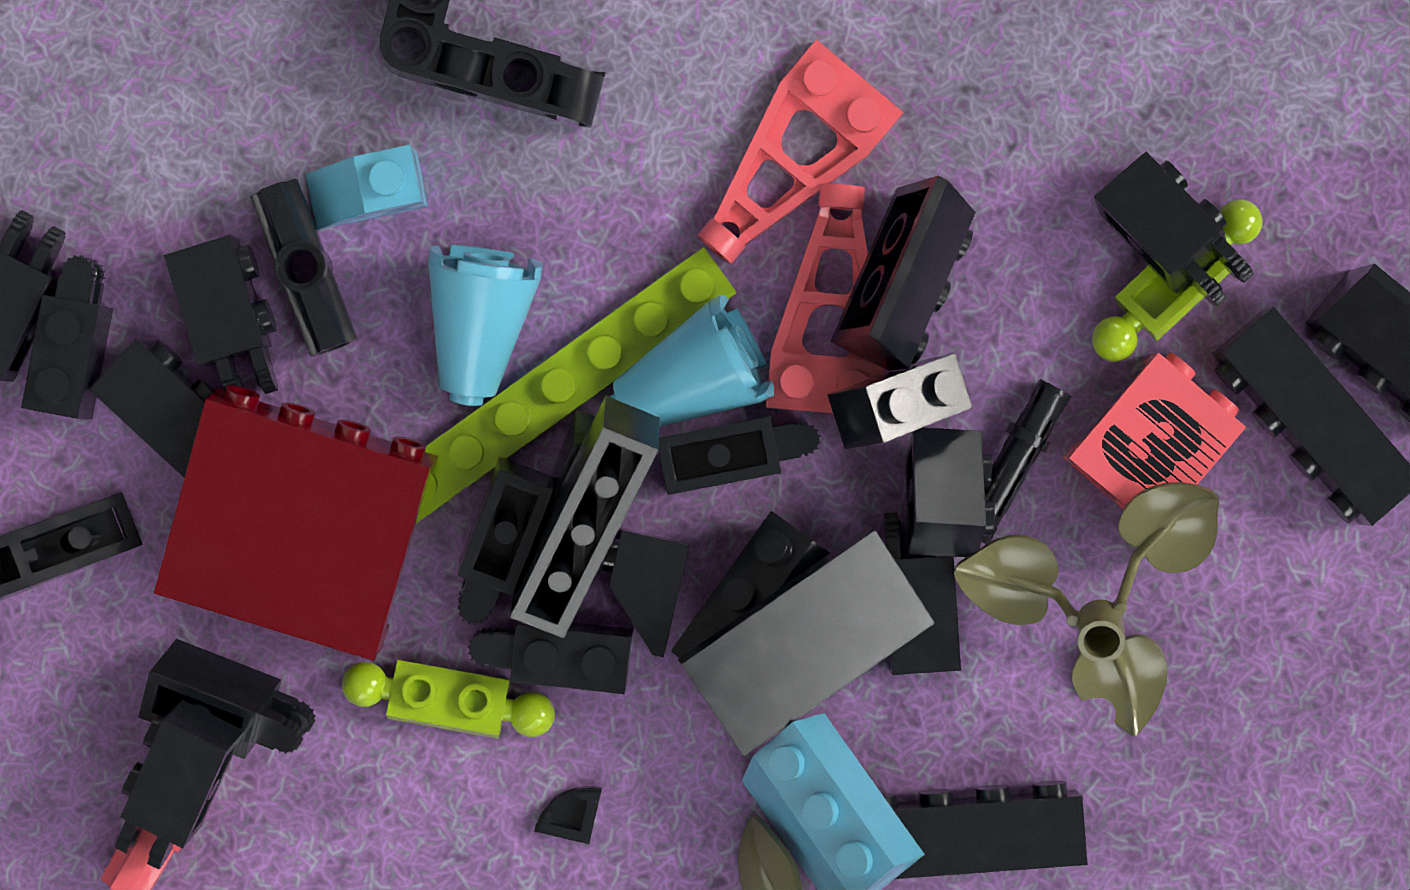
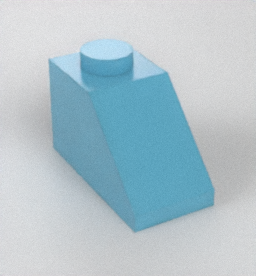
[305,145,428,230]

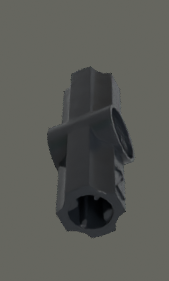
[250,179,358,357]

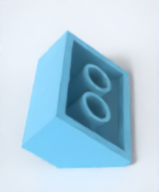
[742,713,925,890]

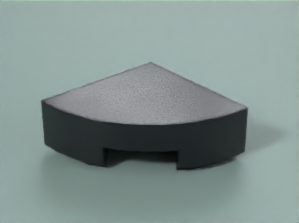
[534,786,602,844]

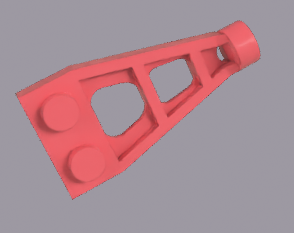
[696,39,904,265]
[766,183,884,414]

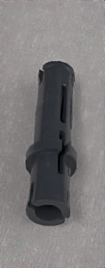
[982,379,1072,544]

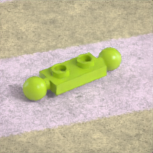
[1092,199,1263,362]
[342,660,555,739]

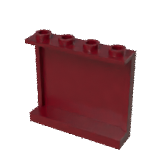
[154,385,438,661]

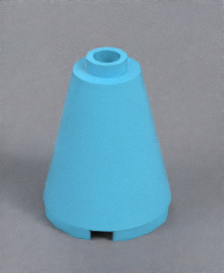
[428,245,543,406]
[609,295,774,427]

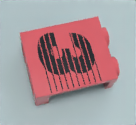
[1062,352,1246,509]

